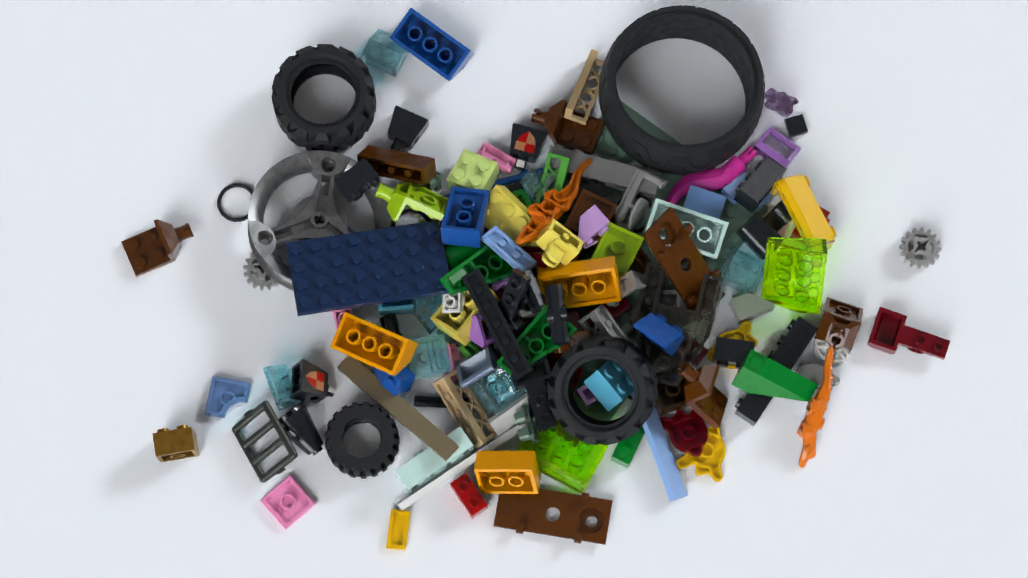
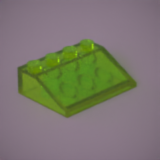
[761,237,828,314]
[517,421,609,494]

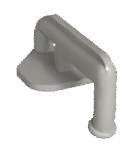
[615,168,668,232]

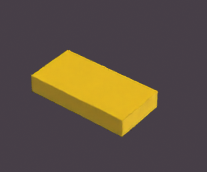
[386,509,411,551]

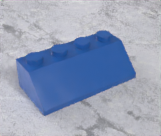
[389,8,474,82]

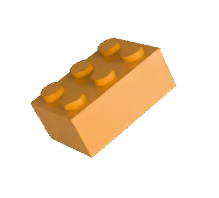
[474,450,541,494]

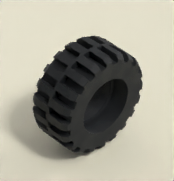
[324,401,400,479]

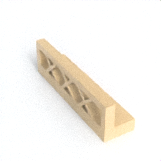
[564,49,604,125]
[432,369,497,449]

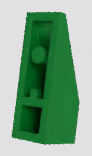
[611,426,645,468]

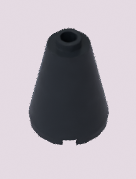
[279,401,323,456]

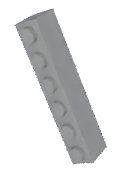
[544,144,661,199]

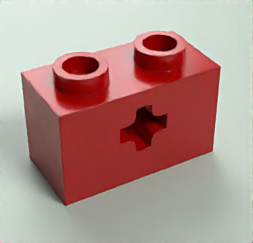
[450,473,488,519]

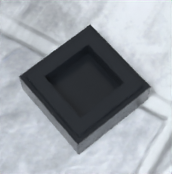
[784,114,808,138]

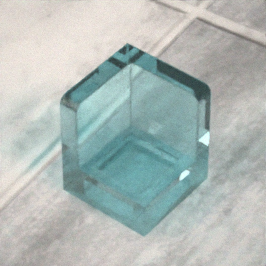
[520,169,544,200]

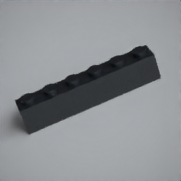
[734,316,818,426]

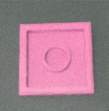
[260,475,316,530]

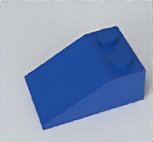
[441,187,490,248]
[633,313,685,356]

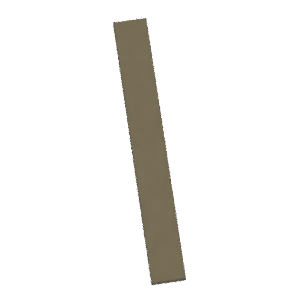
[337,356,459,462]

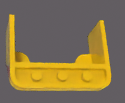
[771,174,837,261]

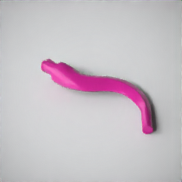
[665,145,758,205]

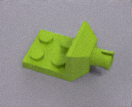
[375,182,448,223]
[591,222,644,278]

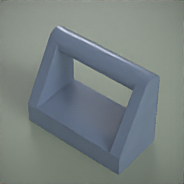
[456,345,499,389]

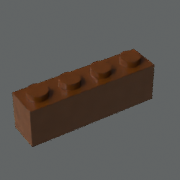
[357,145,436,185]

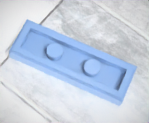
[481,225,537,272]

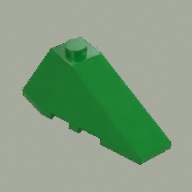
[439,245,514,295]
[496,305,577,376]
[731,349,818,402]

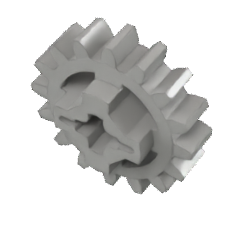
[899,227,942,269]
[243,252,281,291]

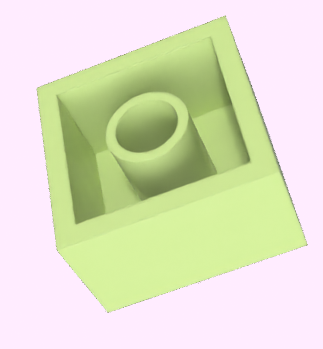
[447,149,500,191]

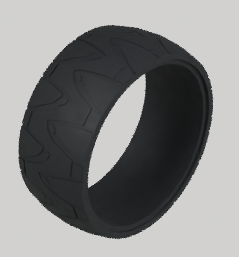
[599,5,765,175]

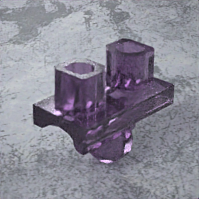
[764,88,799,117]

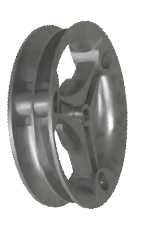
[248,150,391,291]

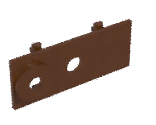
[642,207,725,323]
[493,488,613,545]

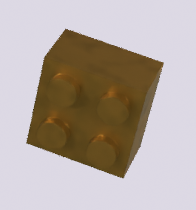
[152,425,199,463]

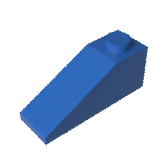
[371,366,416,396]

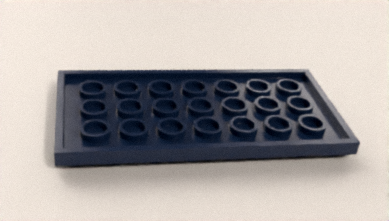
[285,220,449,316]

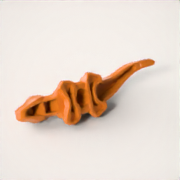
[516,158,593,245]
[797,345,835,468]

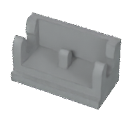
[607,270,647,307]

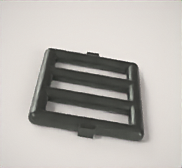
[232,401,298,483]

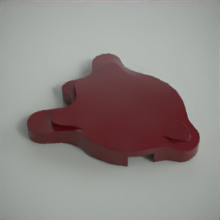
[660,409,708,457]

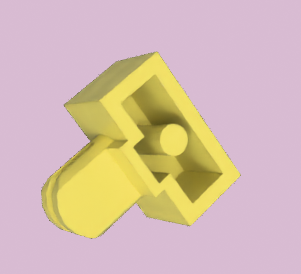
[535,218,584,268]

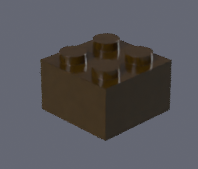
[655,366,689,416]

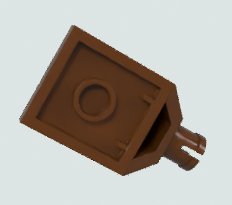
[531,100,605,155]
[564,188,618,262]
[121,219,194,277]
[815,297,863,350]
[677,361,728,429]

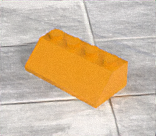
[537,256,621,308]
[330,312,418,376]

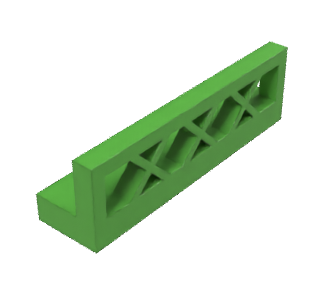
[535,152,571,204]

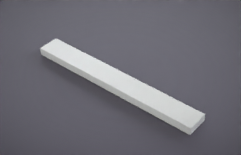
[397,423,526,510]

